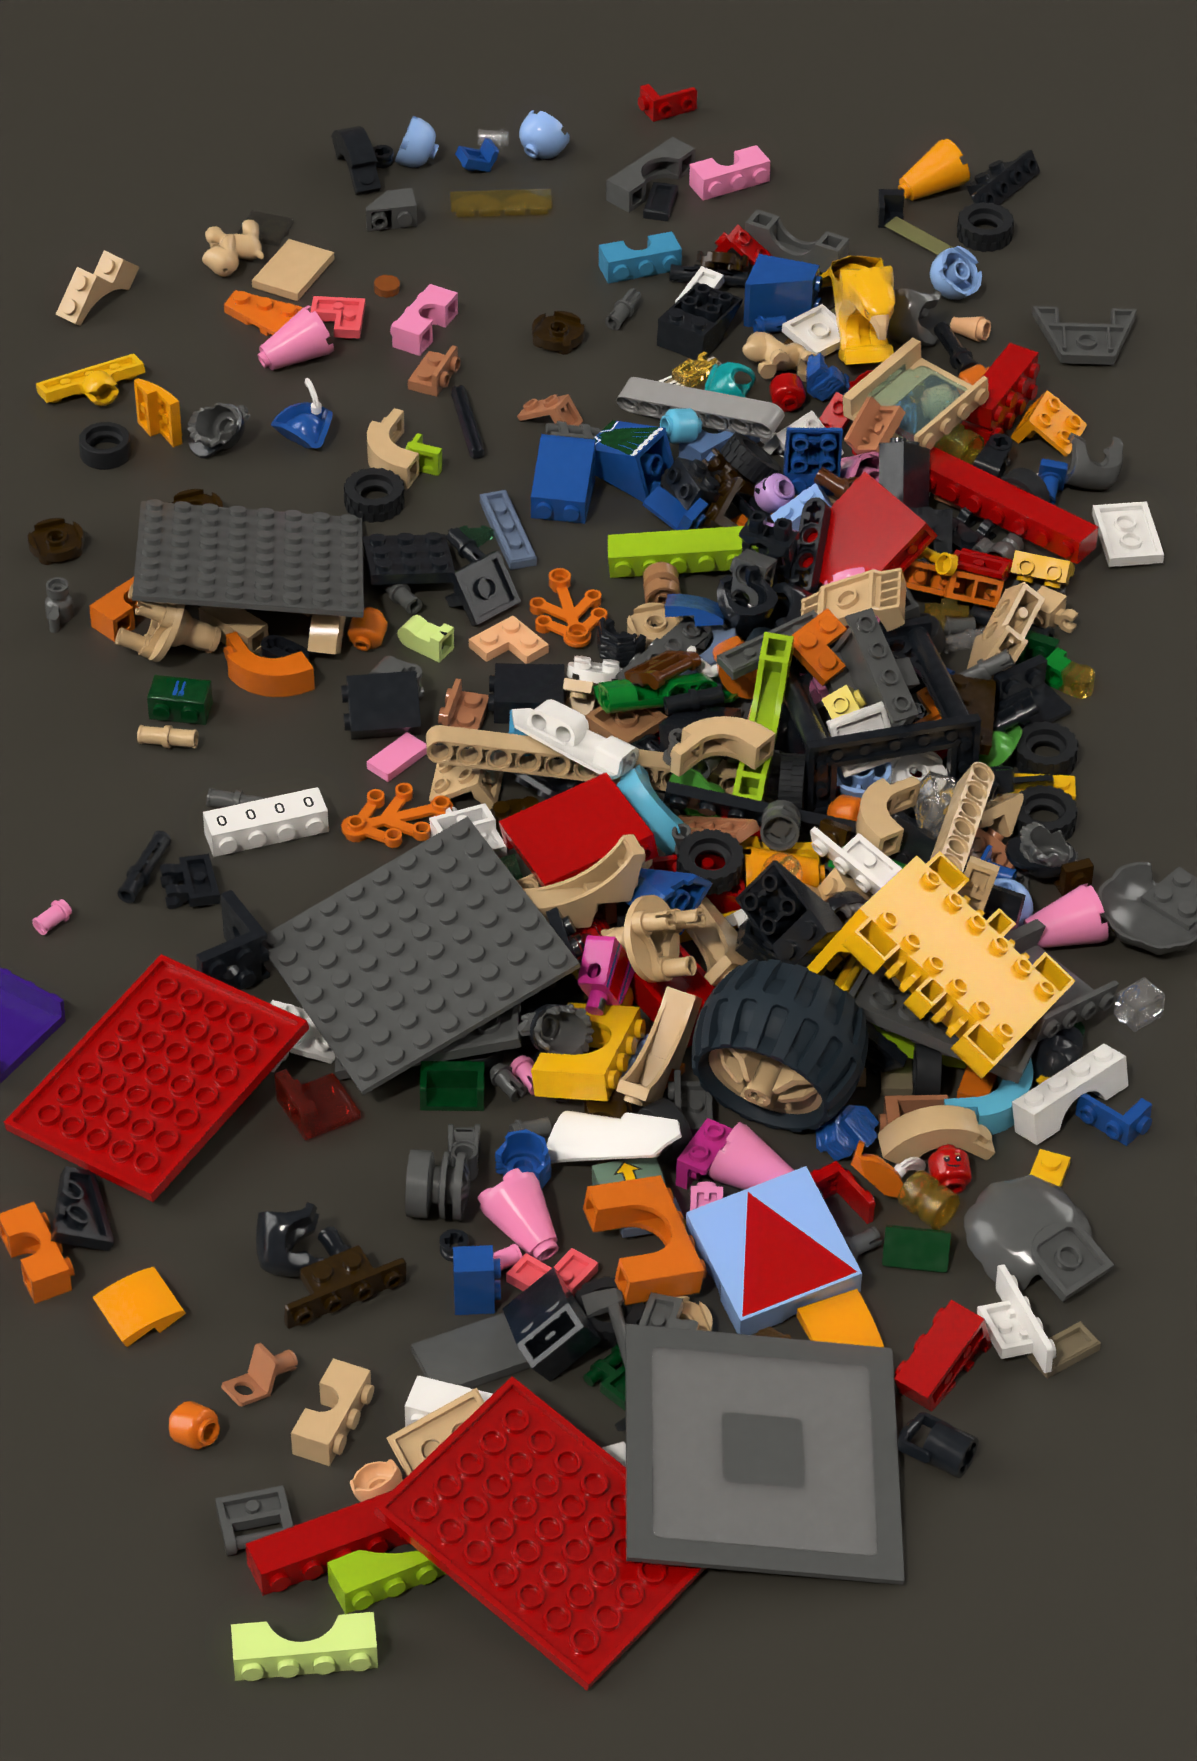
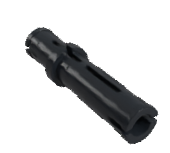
[669,264,748,288]
[117,831,172,903]

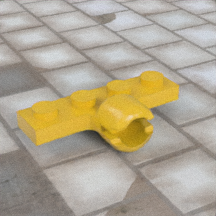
[36,353,145,406]

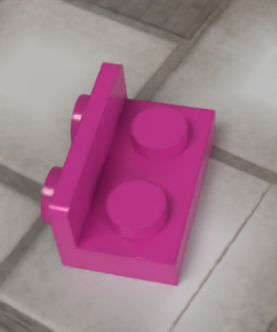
[676,1118,733,1190]

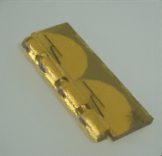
[450,189,552,217]

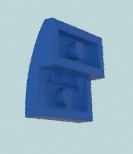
[665,594,724,627]

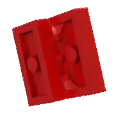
[953,548,1013,581]

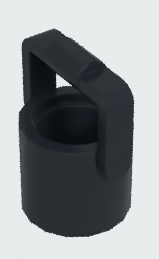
[897,1412,979,1478]

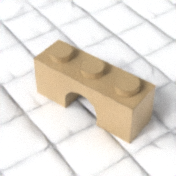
[291,1358,374,1466]

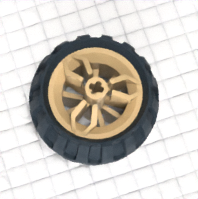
[692,959,869,1132]

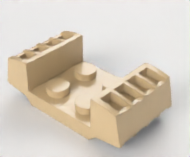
[800,567,907,632]

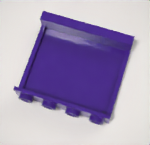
[0,967,66,1084]

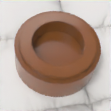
[374,275,400,298]

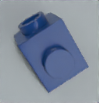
[455,138,499,172]

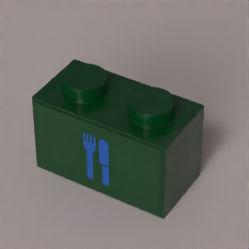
[147,675,213,725]

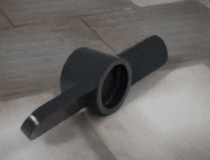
[945,766,1054,794]

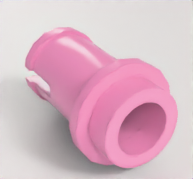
[32,899,72,935]
[511,1055,535,1095]
[493,1244,523,1271]

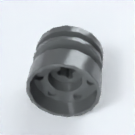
[405,1149,471,1221]

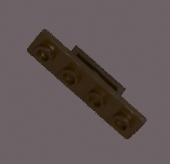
[284,1245,407,1329]

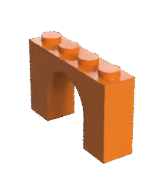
[583,1175,707,1305]

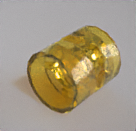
[934,423,984,465]
[898,1170,960,1230]

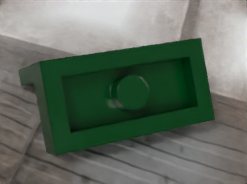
[882,1224,951,1272]

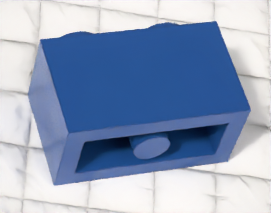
[453,1245,501,1315]

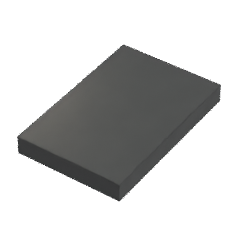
[411,1313,530,1388]

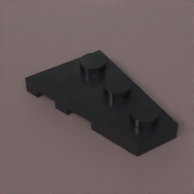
[51,1166,114,1251]

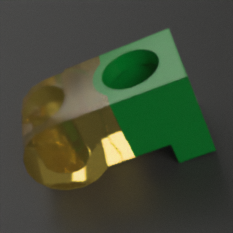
[1045,647,1095,699]

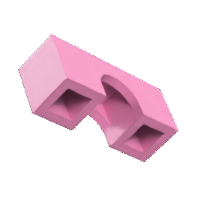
[689,145,771,201]
[390,284,458,356]

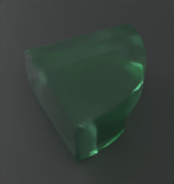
[459,525,494,547]

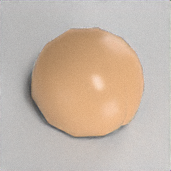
[350,1459,403,1502]

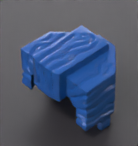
[806,353,850,401]
[815,1105,880,1161]
[495,1129,551,1188]

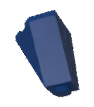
[626,868,713,935]

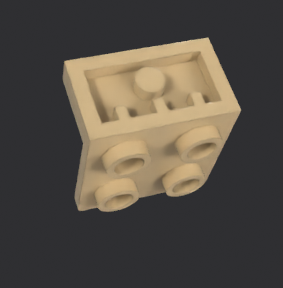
[429,747,504,810]

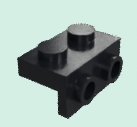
[665,457,721,510]

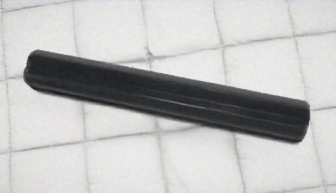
[451,385,485,459]

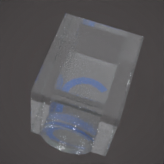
[1114,977,1165,1032]

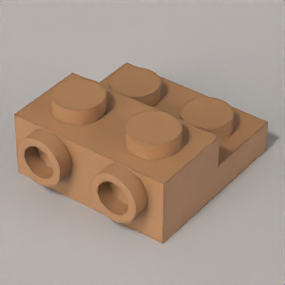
[585,706,668,744]

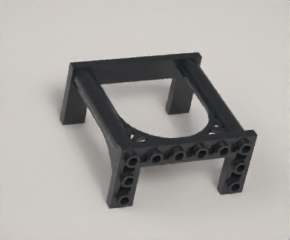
[783,616,982,815]

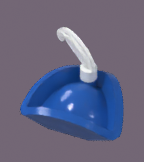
[271,378,333,449]

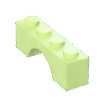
[231,1612,378,1681]

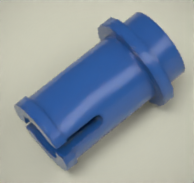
[752,315,787,333]

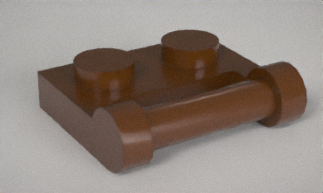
[624,650,702,690]

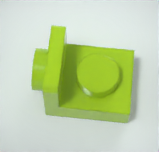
[405,433,442,476]

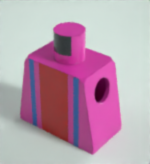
[578,935,635,1015]

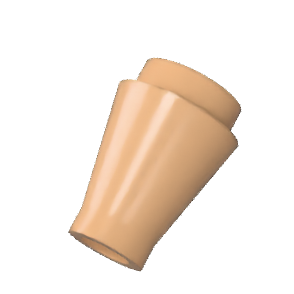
[950,316,991,342]

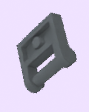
[215,1485,293,1556]

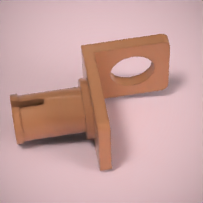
[221,1343,298,1407]

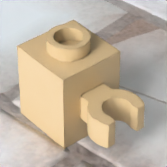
[1033,585,1078,633]

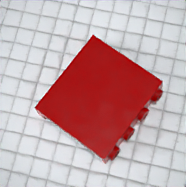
[802,471,938,585]
[499,773,658,887]

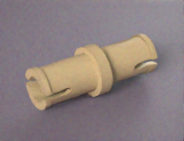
[137,725,199,749]

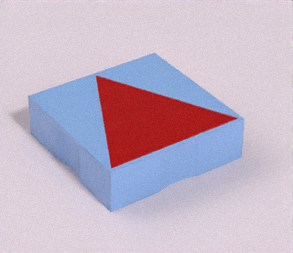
[686,1166,862,1335]

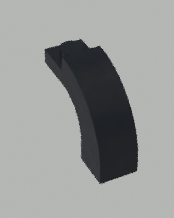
[331,126,381,195]

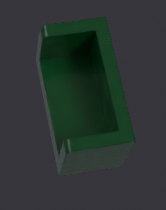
[420,1061,485,1111]

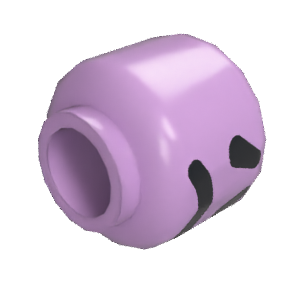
[754,473,795,513]

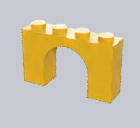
[531,1002,646,1102]

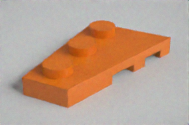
[224,290,304,336]

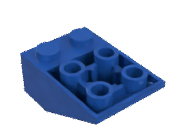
[783,427,843,496]

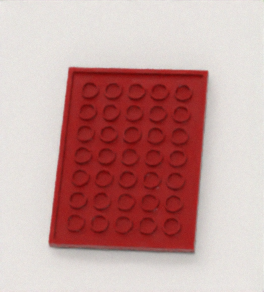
[3,954,309,1202]
[374,1376,706,1691]

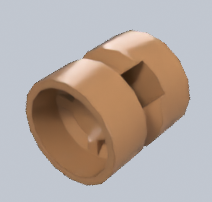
[643,562,681,604]

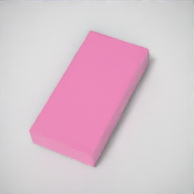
[367,732,427,782]

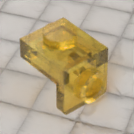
[924,598,969,631]

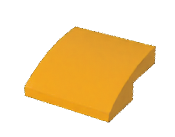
[134,378,183,447]
[93,1266,186,1347]
[796,1289,884,1347]

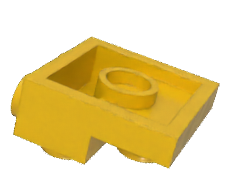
[1011,550,1075,589]

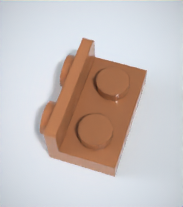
[408,345,461,397]
[438,678,488,730]

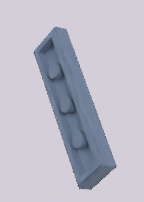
[480,490,537,570]

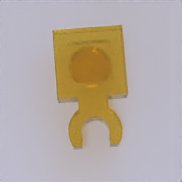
[671,352,718,388]

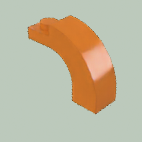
[223,631,315,697]

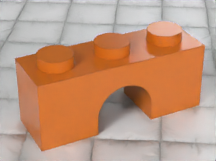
[89,576,139,642]
[0,1201,75,1304]

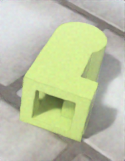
[397,615,454,663]

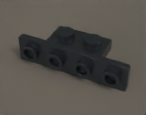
[967,150,1040,205]

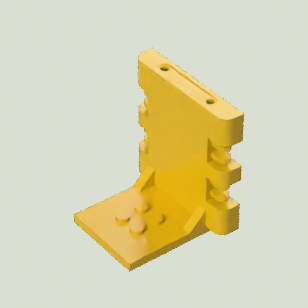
[806,851,1075,1079]

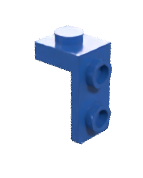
[643,486,708,530]
[1076,1093,1152,1146]

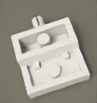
[429,803,507,857]

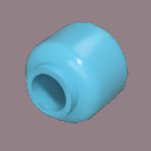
[660,408,702,444]

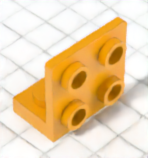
[1011,390,1087,457]

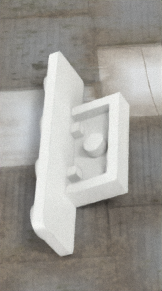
[810,827,902,895]
[977,1264,1056,1373]

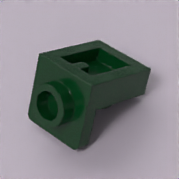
[1016,630,1060,665]

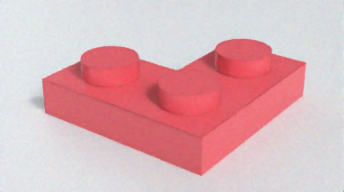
[310,296,366,339]
[506,1248,599,1296]

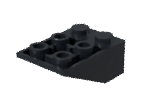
[657,282,743,362]
[735,860,844,967]
[502,1267,602,1382]

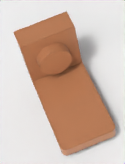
[517,394,583,426]

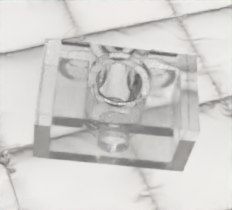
[914,771,956,839]

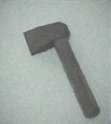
[581,1288,626,1367]

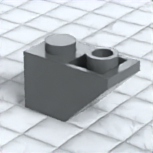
[366,188,417,232]

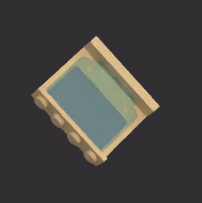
[843,337,989,449]

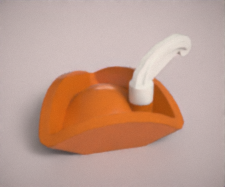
[687,636,758,699]
[851,1140,926,1199]

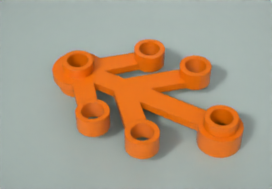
[530,568,607,648]
[341,783,453,848]

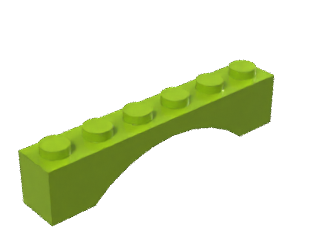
[732,632,794,802]
[327,1550,446,1614]

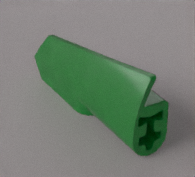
[593,673,738,714]

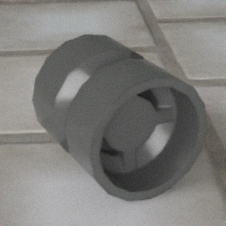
[760,800,801,851]

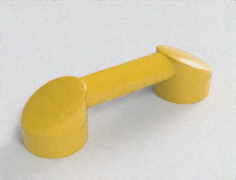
[916,547,958,577]

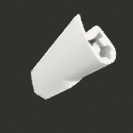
[512,699,639,779]
[547,1111,682,1163]

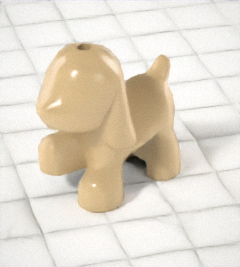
[202,220,264,277]
[742,331,816,382]

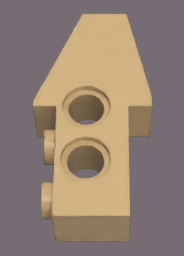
[967,582,1045,680]

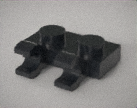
[952,507,997,552]
[160,854,220,909]

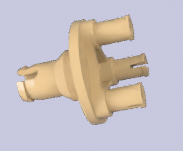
[115,584,221,662]
[599,895,707,983]

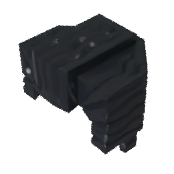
[597,617,646,667]

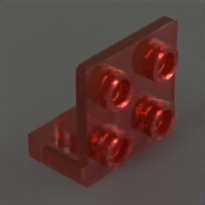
[275,1069,361,1140]

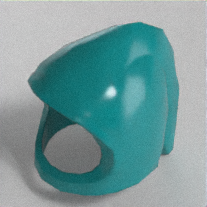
[704,362,756,398]

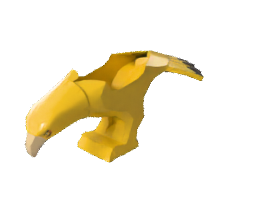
[819,256,895,365]

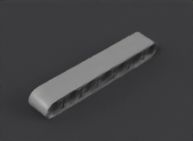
[616,377,785,439]

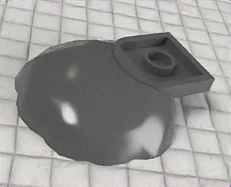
[1098,862,1197,955]
[964,1174,1114,1302]

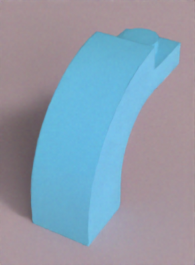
[616,764,685,855]
[944,1059,1033,1135]

